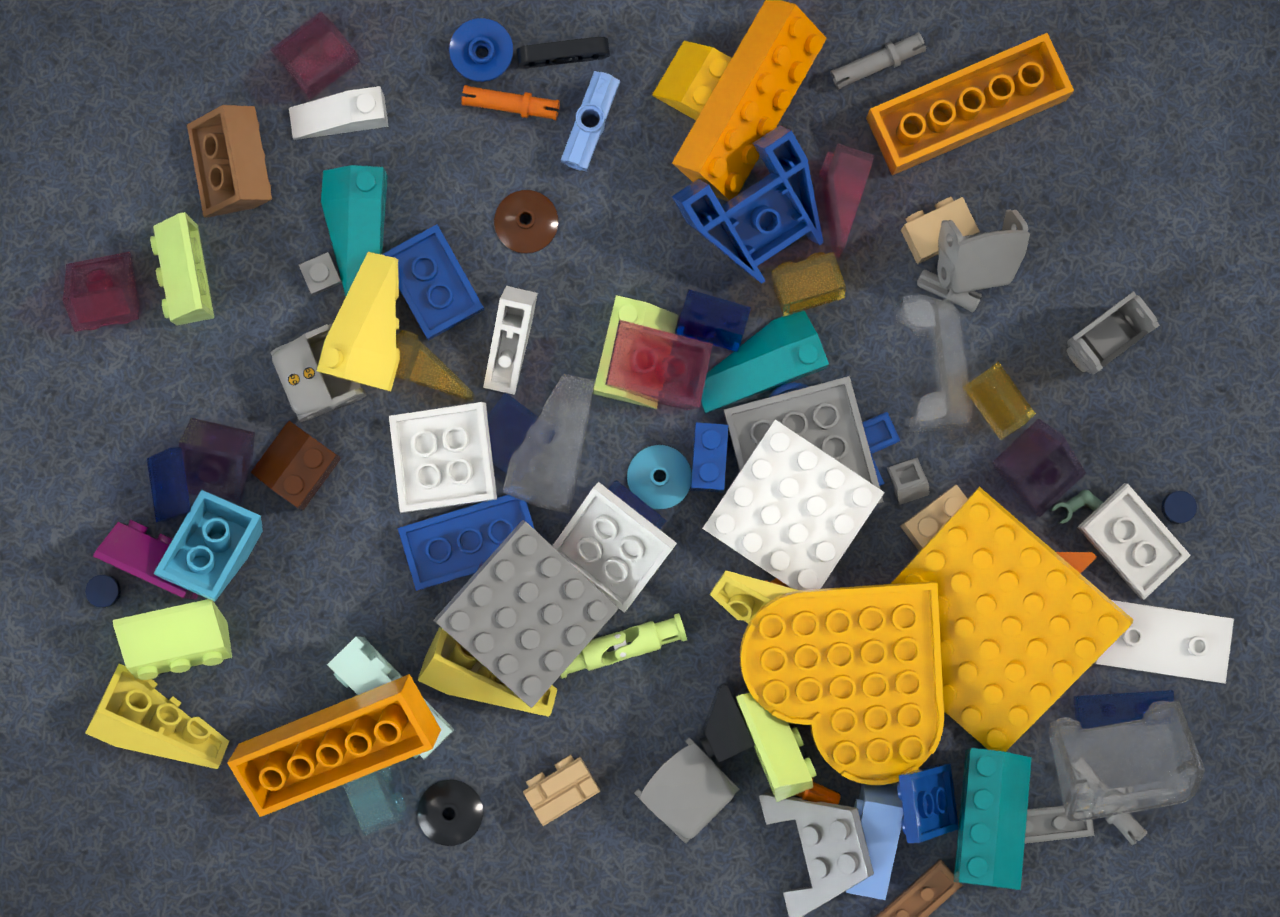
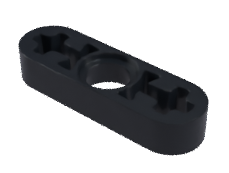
[516,37,610,69]

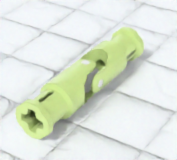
[561,613,687,679]

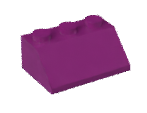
[93,520,198,600]

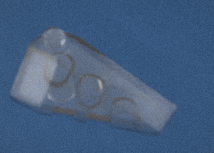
[503,374,595,513]

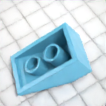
[154,490,263,602]

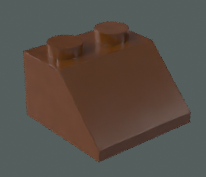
[250,421,341,510]

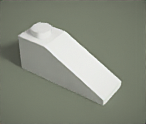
[289,86,389,140]
[483,286,538,395]

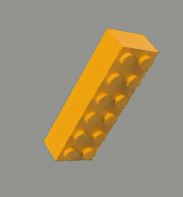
[672,0,827,201]
[866,33,1074,176]
[227,674,441,817]

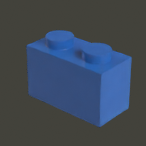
[690,422,729,493]

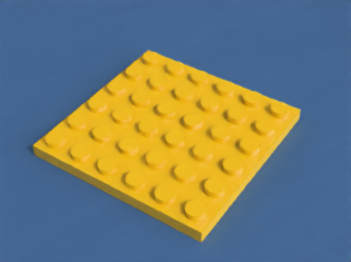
[890,486,1133,752]

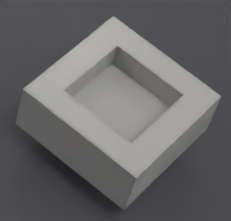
[299,252,342,296]

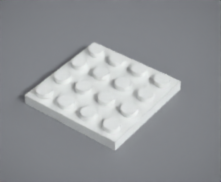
[702,420,885,590]

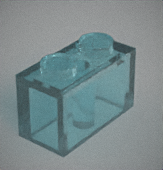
[343,766,406,836]

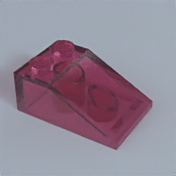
[819,143,875,259]
[605,320,713,411]

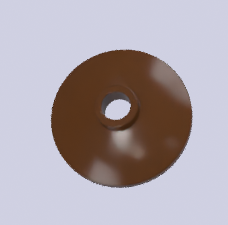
[494,190,558,254]

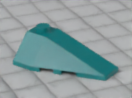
[321,165,388,296]
[694,309,829,414]

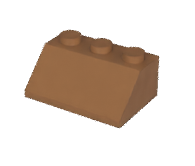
[187,105,272,217]

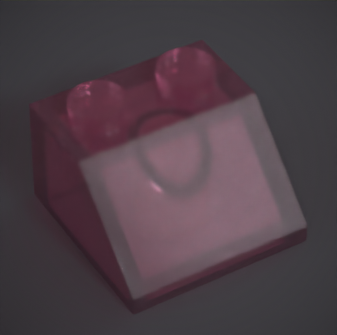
[271,12,360,100]
[63,252,140,332]

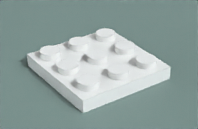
[389,402,497,513]
[553,482,677,613]

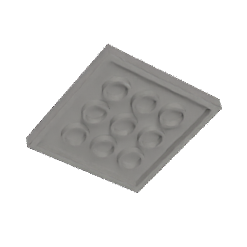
[723,376,884,504]
[433,520,619,708]

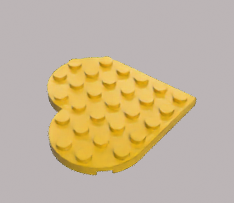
[740,581,944,785]

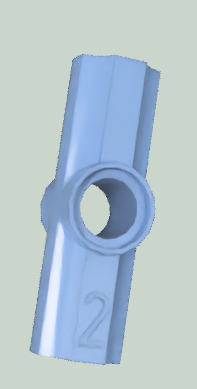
[561,71,620,172]

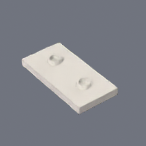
[1094,600,1234,684]

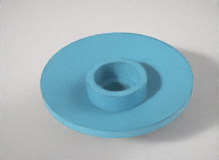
[627,445,692,510]

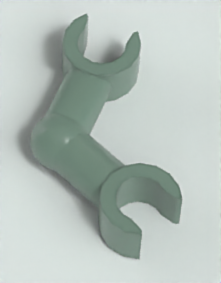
[1050,489,1104,523]

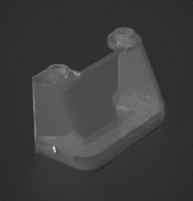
[893,294,973,435]
[1048,700,1205,822]

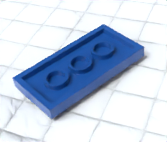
[398,490,535,591]

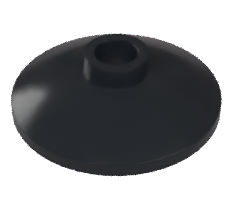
[417,780,483,846]

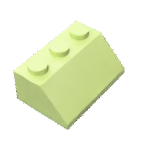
[150,212,214,326]
[594,295,679,409]
[113,599,232,680]
[736,693,817,802]

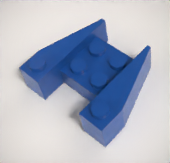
[671,125,824,284]

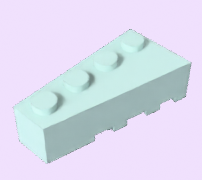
[327,636,454,759]

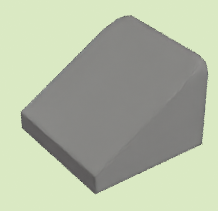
[887,458,929,505]

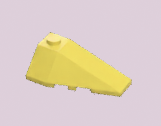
[316,252,400,392]
[710,570,800,624]
[418,627,557,717]
[85,664,229,769]

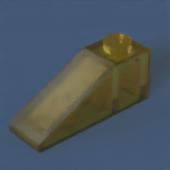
[395,330,475,402]

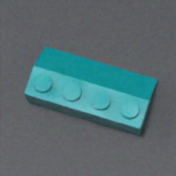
[954,748,1032,890]

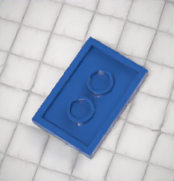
[381,224,485,341]
[897,763,959,843]

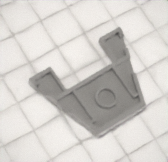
[759,792,874,917]

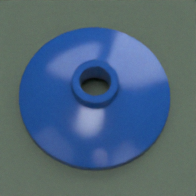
[449,18,513,82]

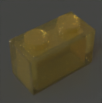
[772,252,846,317]
[963,361,1036,440]

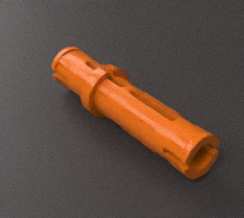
[461,85,560,121]

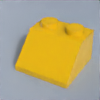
[652,41,732,120]

